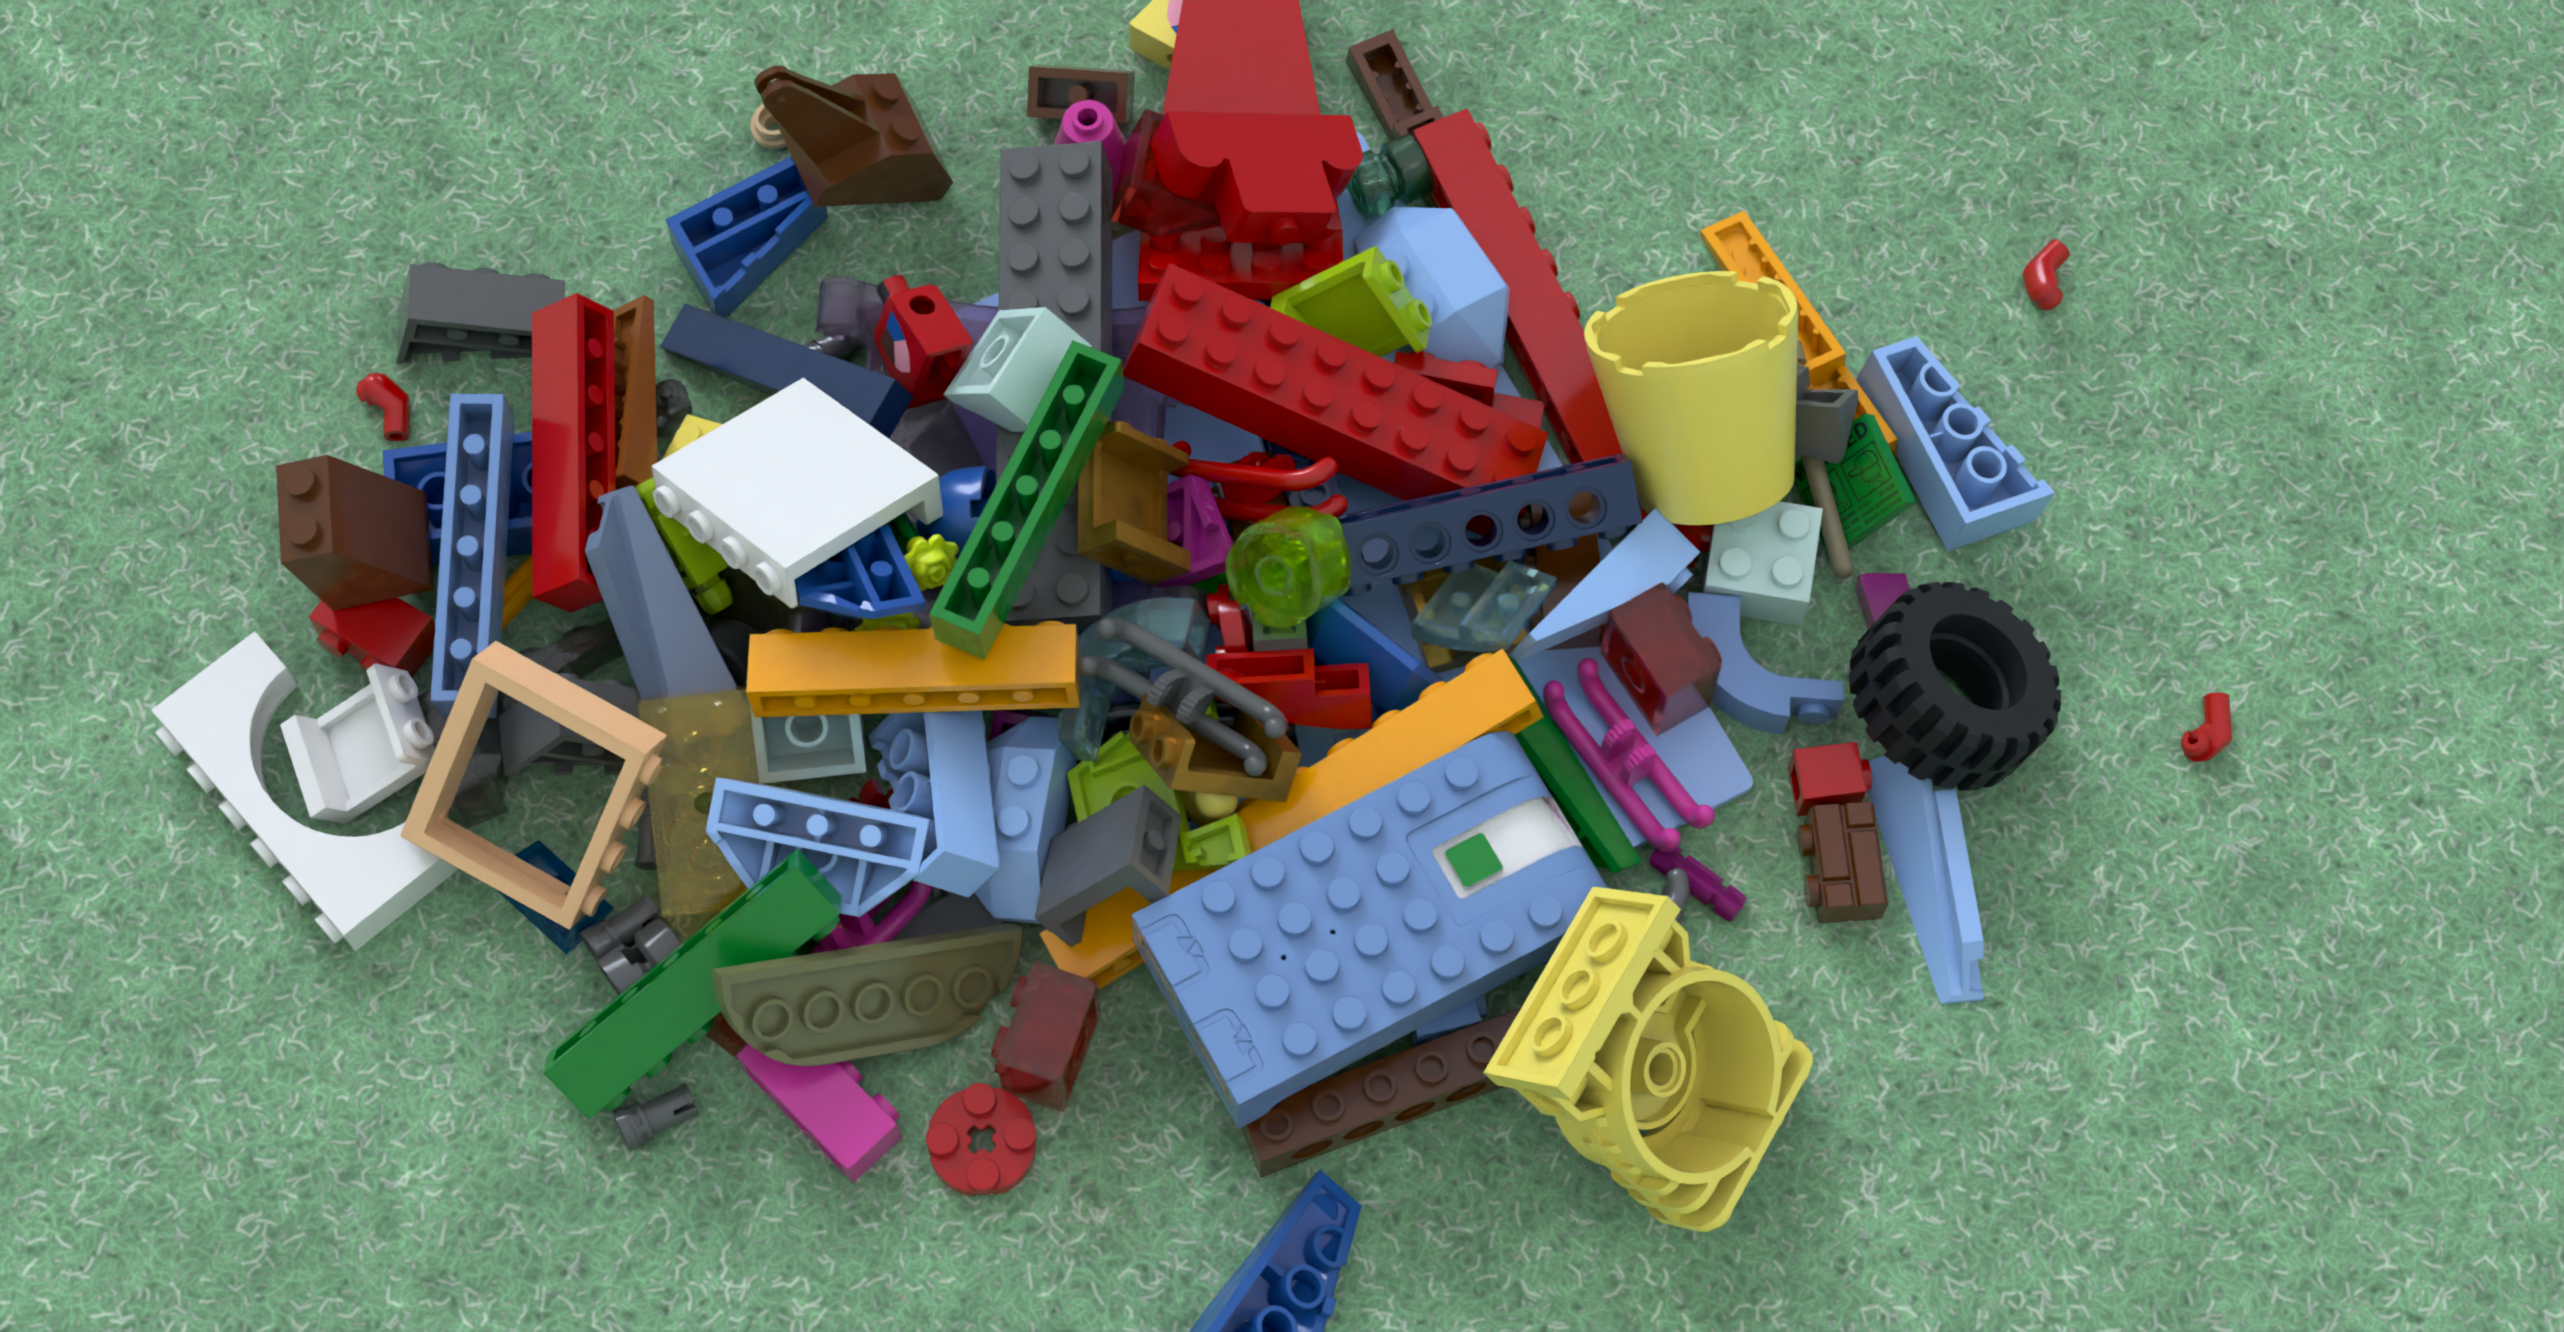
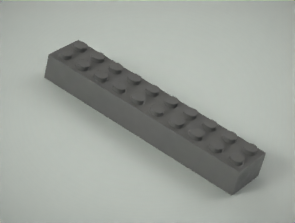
[996,141,1112,641]

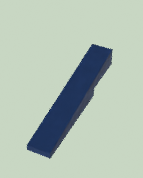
[660,303,913,439]

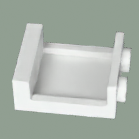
[280,663,435,824]

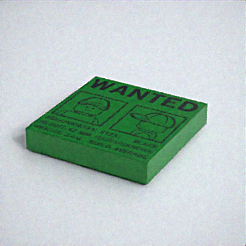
[1794,414,1916,553]

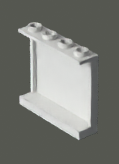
[651,378,943,609]

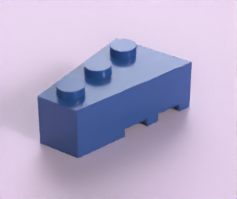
[666,156,828,318]

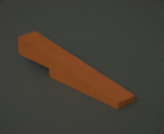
[613,295,657,490]

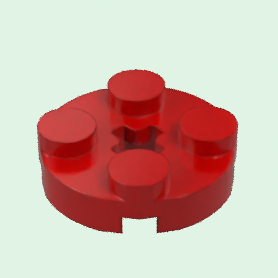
[1207,581,1254,654]
[926,1083,1037,1196]

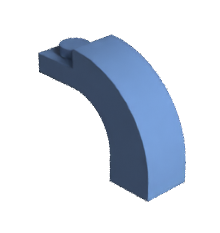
[1682,592,1844,735]

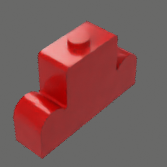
[1150,111,1363,245]

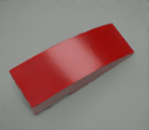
[1206,648,1372,729]

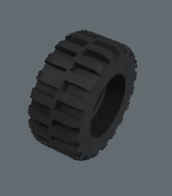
[1849,582,2061,791]

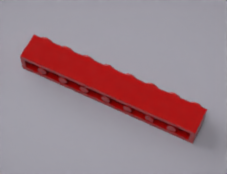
[1409,108,1622,464]

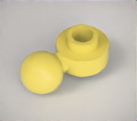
[1181,791,1239,827]

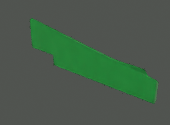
[1507,655,1641,873]

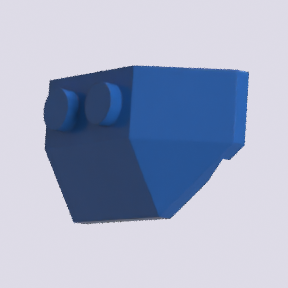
[794,523,926,619]
[1303,574,1447,725]

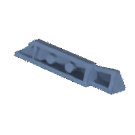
[585,486,751,748]

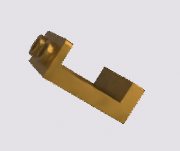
[1078,421,1191,585]
[1129,693,1302,802]

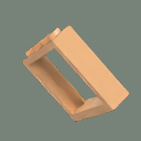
[400,641,667,930]

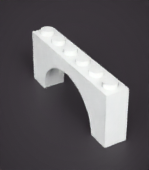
[151,631,458,951]

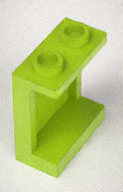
[1270,245,1432,357]

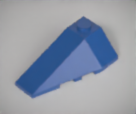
[1189,1170,1361,1332]

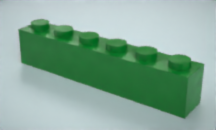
[929,340,1125,660]
[543,848,842,1120]

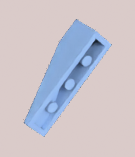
[1509,508,1700,662]

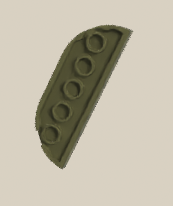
[712,922,1023,1066]

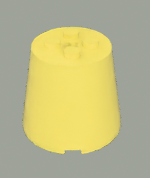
[1584,271,1798,525]

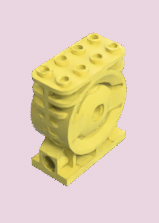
[1483,887,1813,1232]

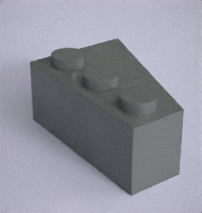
[396,262,565,364]
[499,673,699,776]

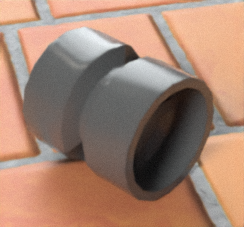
[596,917,681,996]

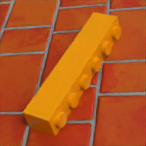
[746,621,1081,717]

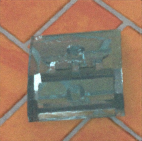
[1412,560,1557,652]

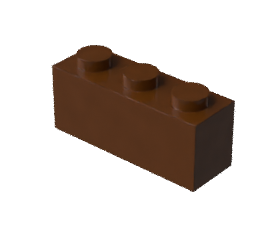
[1518,492,1608,650]

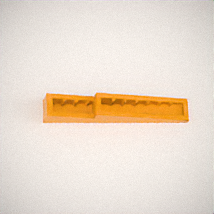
[1700,211,1898,458]

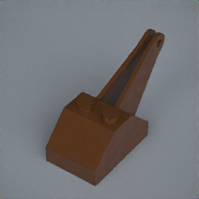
[754,66,953,207]

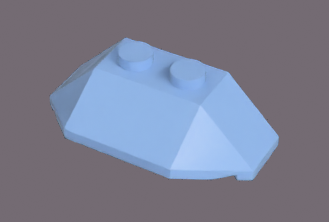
[1354,207,1510,369]
[974,716,1084,924]
[706,777,931,917]

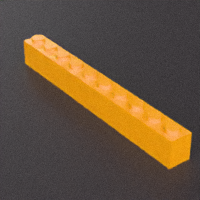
[1039,649,1543,1000]

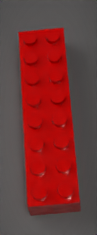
[1123,263,1548,536]

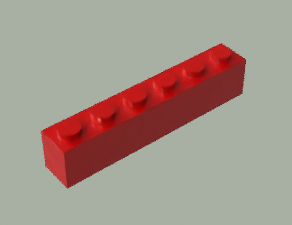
[532,293,616,613]

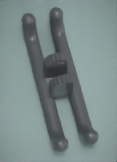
[1077,617,1288,776]

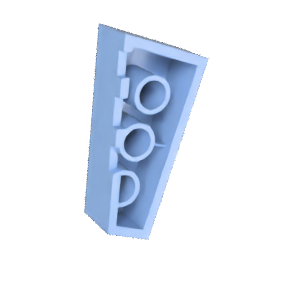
[1856,336,2055,552]
[868,711,1000,898]

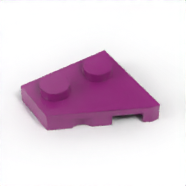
[1155,474,1239,592]

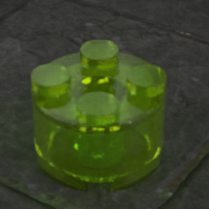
[1226,506,1351,628]

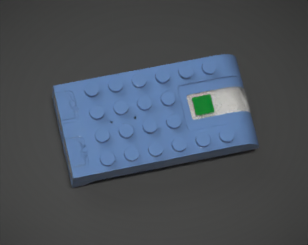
[1132,731,1608,1129]

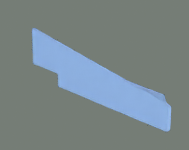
[1867,755,1984,1004]

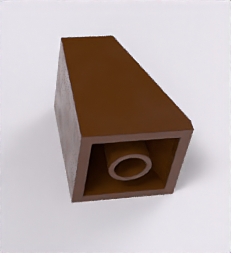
[276,455,433,611]

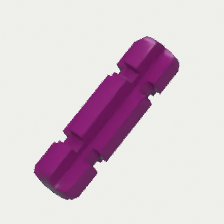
[1649,847,1747,921]

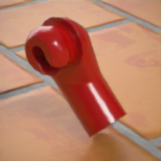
[2023,239,2070,311]
[356,372,410,441]
[2181,692,2232,762]

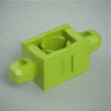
[635,477,733,615]

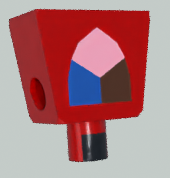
[874,275,974,410]

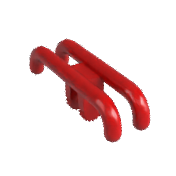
[1169,440,1348,528]

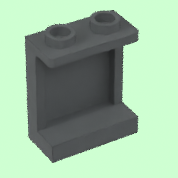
[1035,784,1182,947]

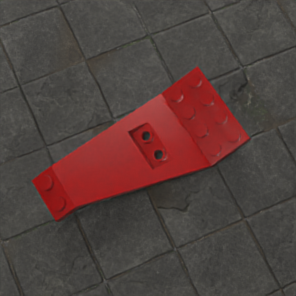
[1138,0,1343,301]

